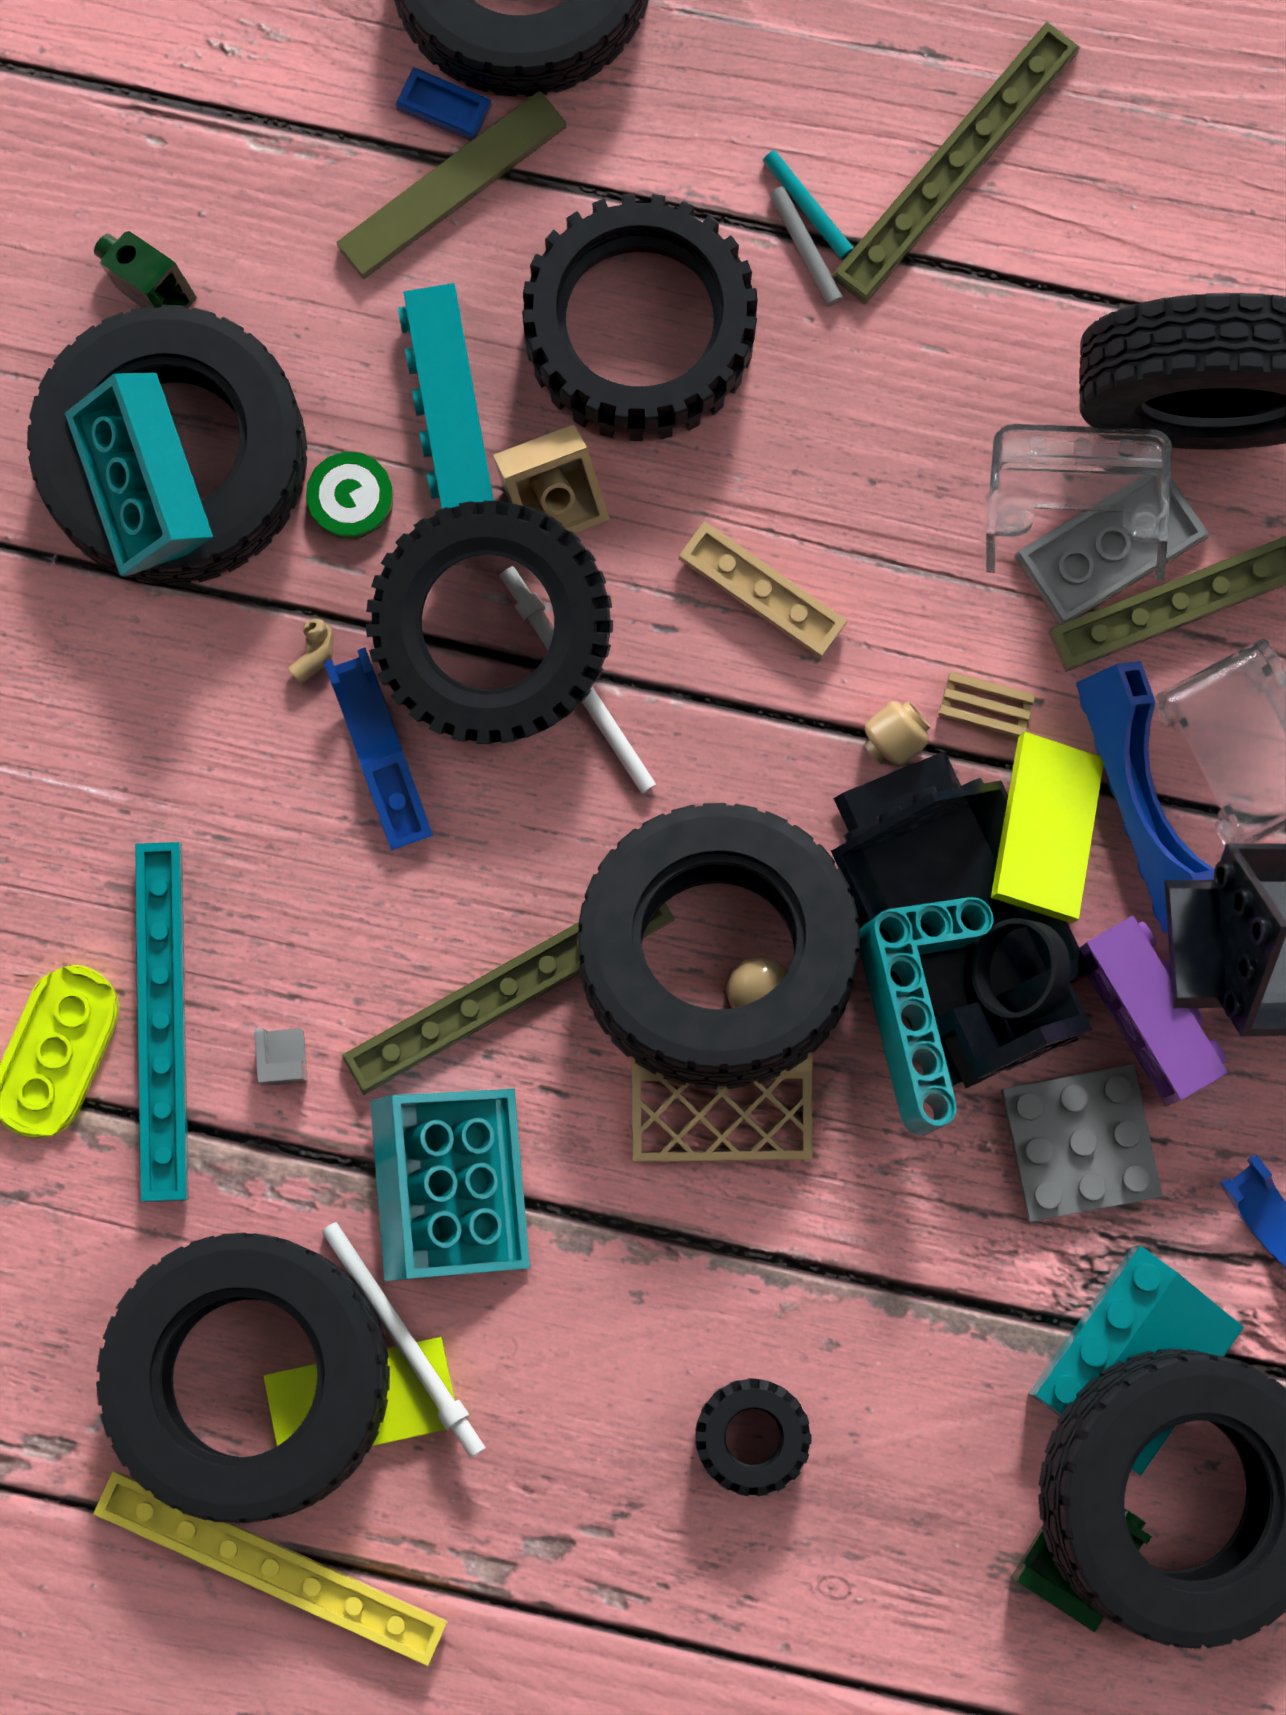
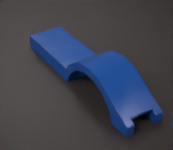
[324,647,433,850]
[1220,1154,1286,1269]

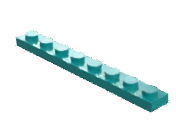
[135,842,189,1202]

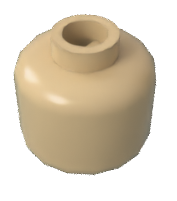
[864,701,931,766]

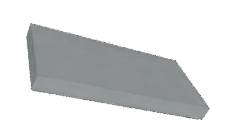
[1014,463,1209,625]

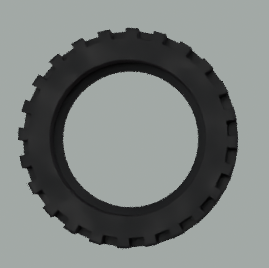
[522,193,758,441]

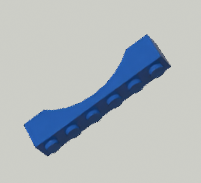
[1075,661,1214,933]

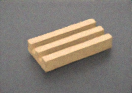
[938,671,1035,738]

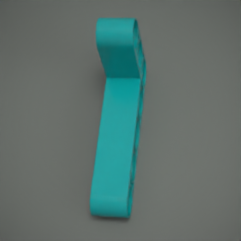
[860,897,994,1136]

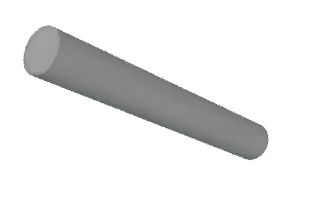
[769,186,843,306]

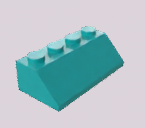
[65,373,213,576]

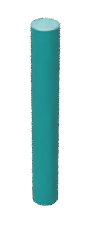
[762,150,854,260]

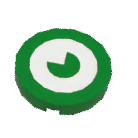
[306,452,394,539]

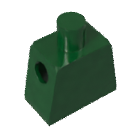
[94,231,197,309]

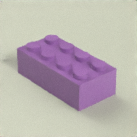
[1079,915,1228,1107]

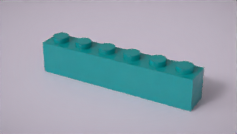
[398,283,494,509]

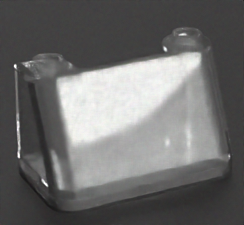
[1155,639,1286,845]

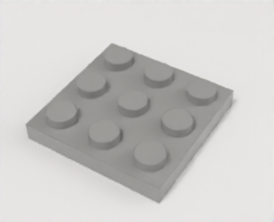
[1001,1064,1163,1222]

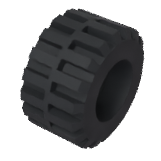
[695,1378,812,1497]

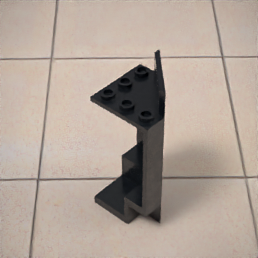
[831,752,1093,1089]
[1164,843,1286,1036]

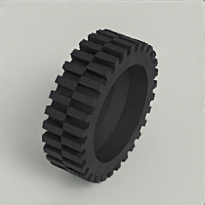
[366,500,613,744]

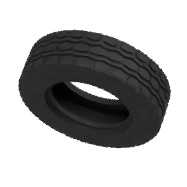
[394,0,649,97]
[1079,293,1286,450]
[27,305,308,586]
[578,803,860,1089]
[96,1233,390,1523]
[1038,1348,1286,1649]

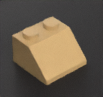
[493,424,610,534]

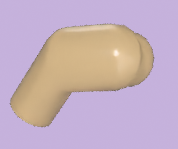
[288,618,334,685]

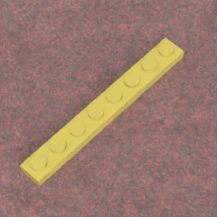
[93,1471,448,1666]

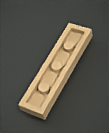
[678,521,847,659]

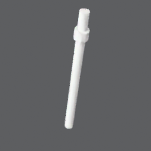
[499,566,656,794]
[322,1222,486,1459]

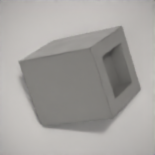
[254,1028,308,1086]

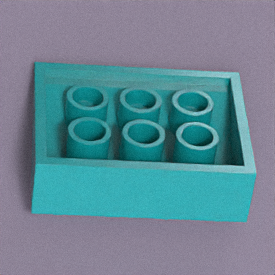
[370,1089,530,1282]
[1028,1245,1244,1476]

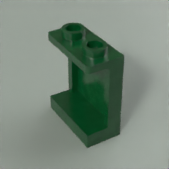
[1011,1509,1152,1632]

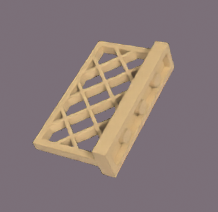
[631,1052,812,1162]

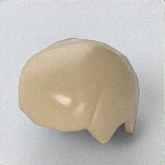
[725,956,787,1008]

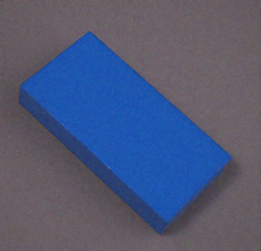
[396,67,492,141]

